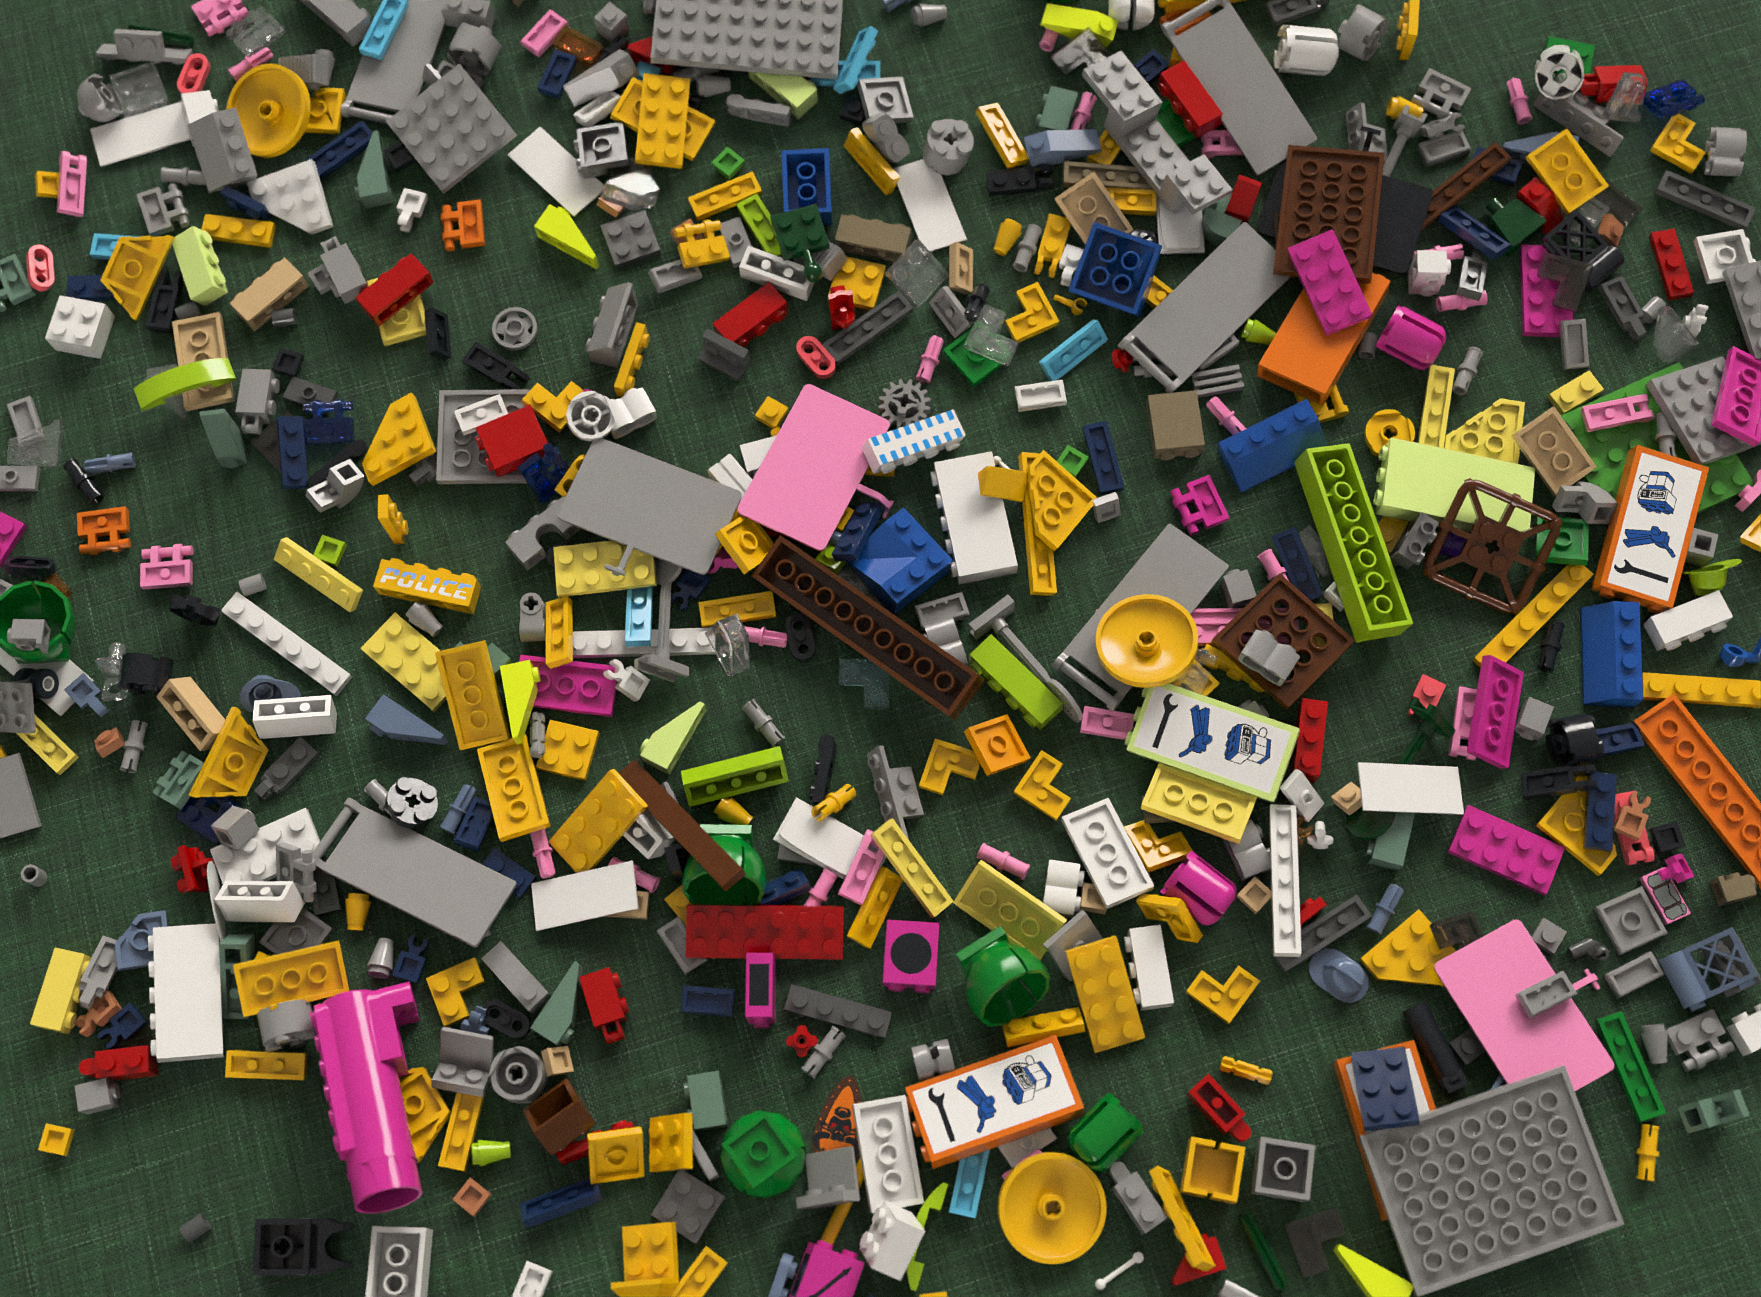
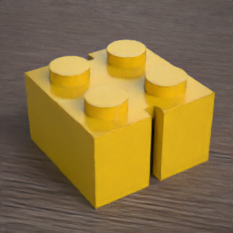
[1180,1136,1245,1204]

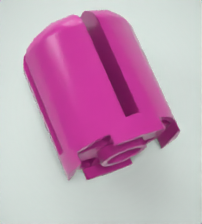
[1375,305,1446,370]
[1160,851,1237,926]

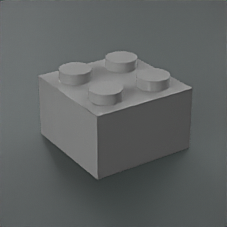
[1251,1137,1315,1202]

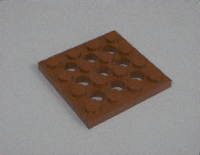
[1211,573,1355,710]

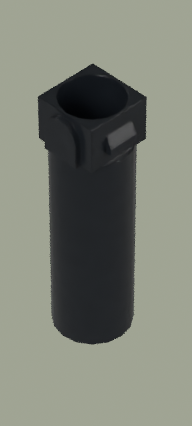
[1402,1001,1469,1096]

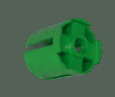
[1067,1093,1144,1172]

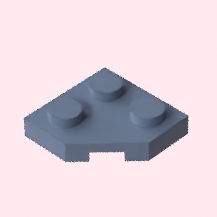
[115,910,168,971]

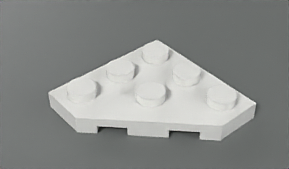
[247,159,333,234]

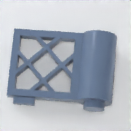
[1658,927,1759,1012]

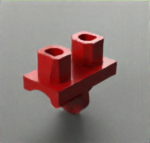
[828,285,855,331]
[170,845,215,893]

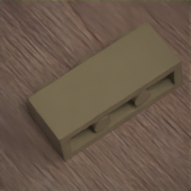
[835,215,911,264]

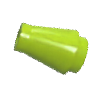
[1241,319,1277,345]
[471,1140,511,1167]

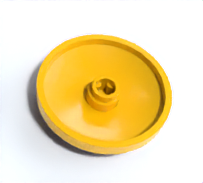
[226,64,311,158]
[1095,594,1198,688]
[998,1152,1106,1264]

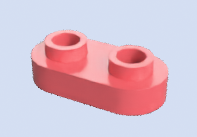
[177,53,211,94]
[26,245,55,291]
[796,336,836,379]

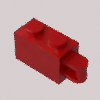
[1580,65,1648,103]
[579,967,630,1045]
[79,1045,159,1081]
[1186,1074,1251,1142]

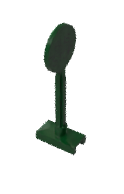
[1346,698,1456,840]

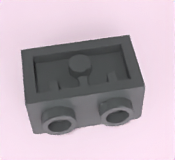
[698,328,751,381]
[1701,935,1761,997]

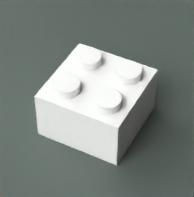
[45,295,115,359]
[860,1200,925,1280]

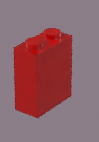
[474,405,552,478]

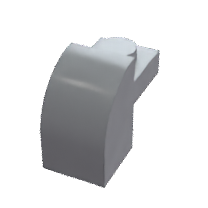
[306,459,364,513]
[1552,481,1618,524]

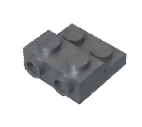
[574,122,629,178]
[1389,512,1439,569]

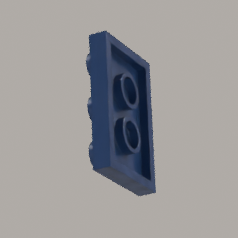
[1351,1047,1420,1132]

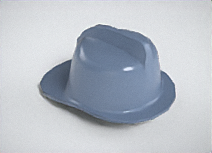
[239,675,301,713]
[1309,949,1369,1003]

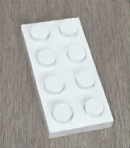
[1061,798,1154,909]
[210,808,326,884]
[852,1095,924,1213]

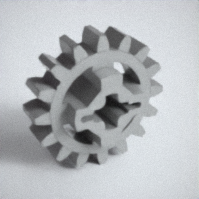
[878,379,931,429]

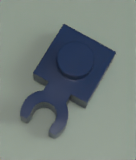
[671,570,711,612]
[392,935,430,984]
[97,1003,149,1050]

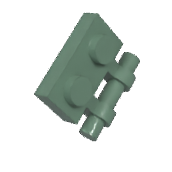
[0,254,36,312]
[152,751,204,810]

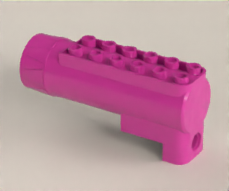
[310,982,422,1214]

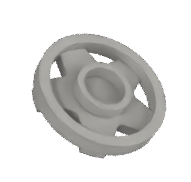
[492,307,538,350]

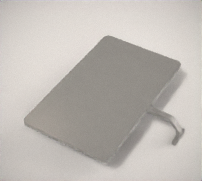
[558,438,742,576]

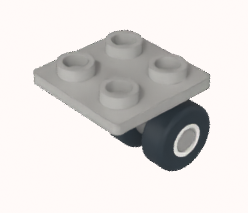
[0,668,59,734]

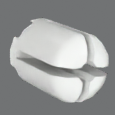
[1109,0,1154,30]
[1274,25,1339,76]
[1535,45,1584,100]

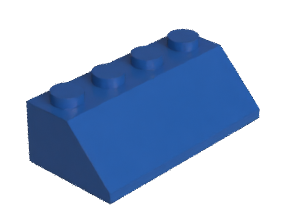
[1218,399,1328,493]
[1580,601,1643,708]

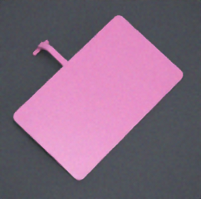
[737,384,894,551]
[1434,920,1614,1091]

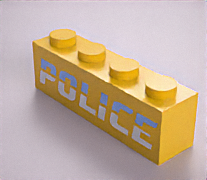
[373,558,481,614]

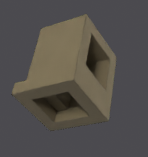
[1710,872,1757,907]

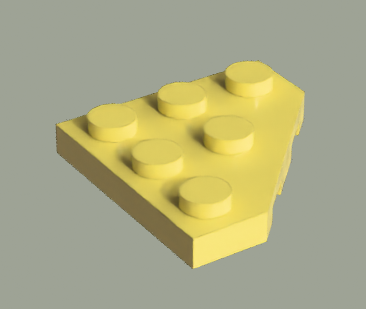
[1444,398,1525,464]

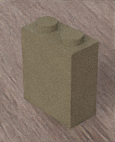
[1146,390,1205,460]

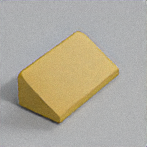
[978,466,1028,502]

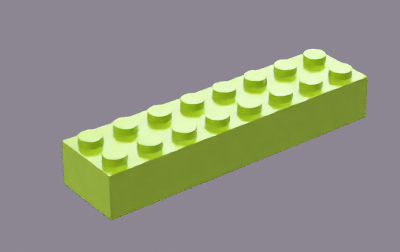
[1294,443,1413,642]

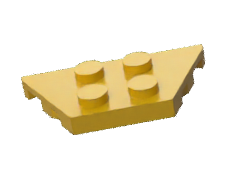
[100,235,175,321]
[188,707,268,798]
[399,1067,451,1163]

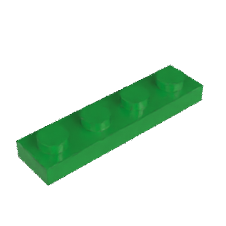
[1595,1011,1666,1123]

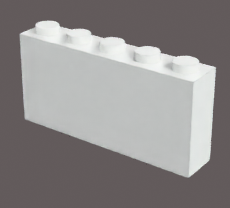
[930,451,1018,584]
[148,923,224,1063]

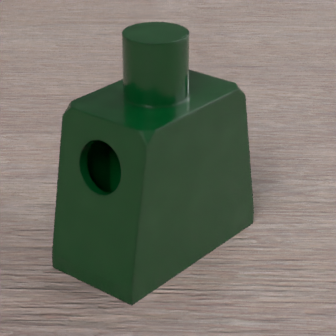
[1485,198,1547,258]

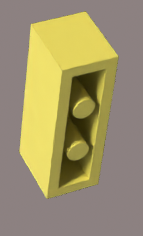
[30,948,92,1034]

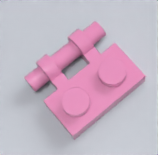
[191,0,250,36]
[140,544,194,590]

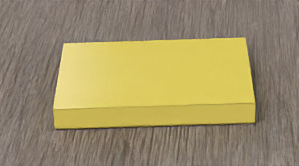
[367,278,426,346]

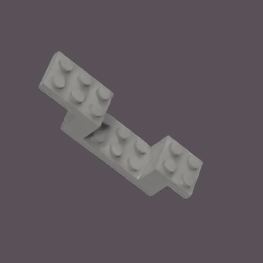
[1082,51,1232,215]

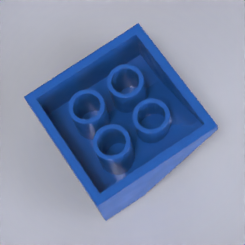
[1069,222,1162,317]
[845,508,953,615]

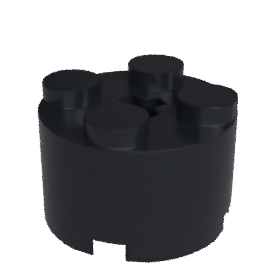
[118,652,174,696]
[1545,713,1604,767]

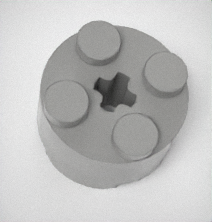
[1338,4,1389,61]
[447,23,502,77]
[922,119,974,175]
[1703,127,1747,177]
[257,1000,316,1052]
[490,1046,548,1104]

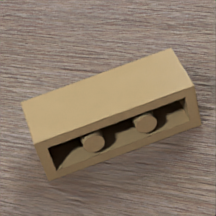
[230,257,309,332]
[156,677,225,751]

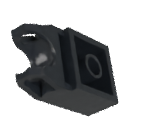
[253,1217,354,1275]

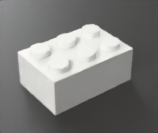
[366,1226,433,1297]

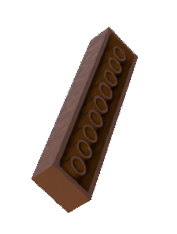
[752,535,985,721]

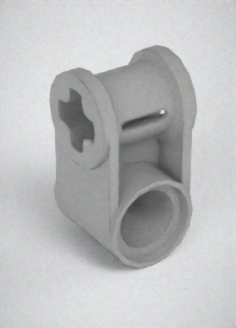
[519,593,546,642]

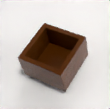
[523,1078,596,1156]

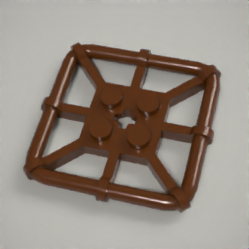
[1422,478,1563,615]

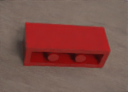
[1158,60,1223,138]
[355,253,434,327]
[713,282,788,348]
[1290,698,1328,783]

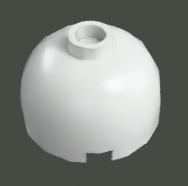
[566,391,616,442]

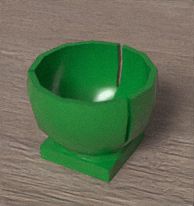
[0,580,77,664]
[682,824,767,905]
[956,926,1050,1027]
[720,1110,807,1199]

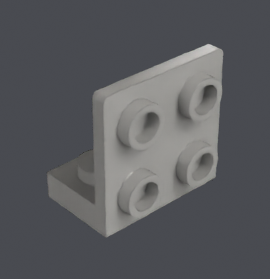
[432,1027,494,1097]
[796,1146,860,1209]

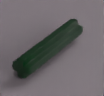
[127,24,194,49]
[1238,1213,1289,1291]

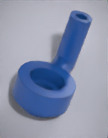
[1719,637,1761,667]

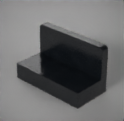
[664,843,690,883]

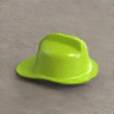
[1682,559,1742,596]

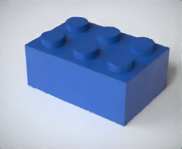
[782,148,833,226]

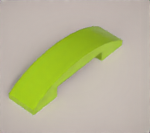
[133,358,236,411]
[907,1183,948,1292]

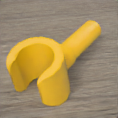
[1053,294,1087,316]

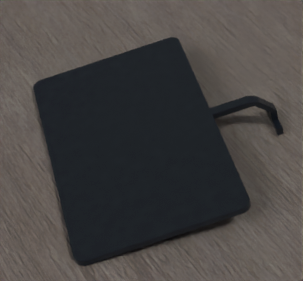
[1257,126,1433,274]

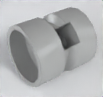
[911,1039,955,1081]

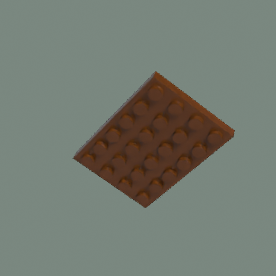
[1273,145,1385,284]

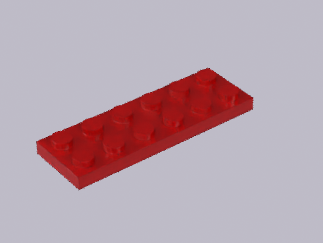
[686,904,844,959]

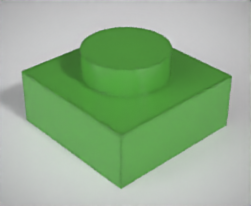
[712,147,745,180]
[1057,445,1089,478]

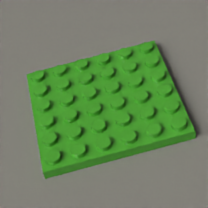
[1561,362,1755,514]

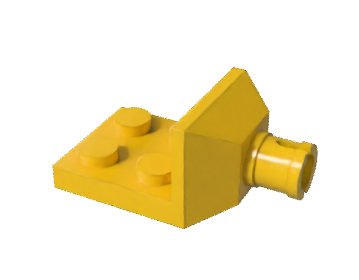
[611,1222,679,1297]

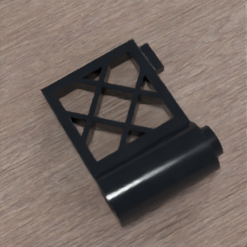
[1541,209,1624,293]

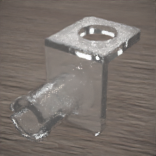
[95,643,128,701]

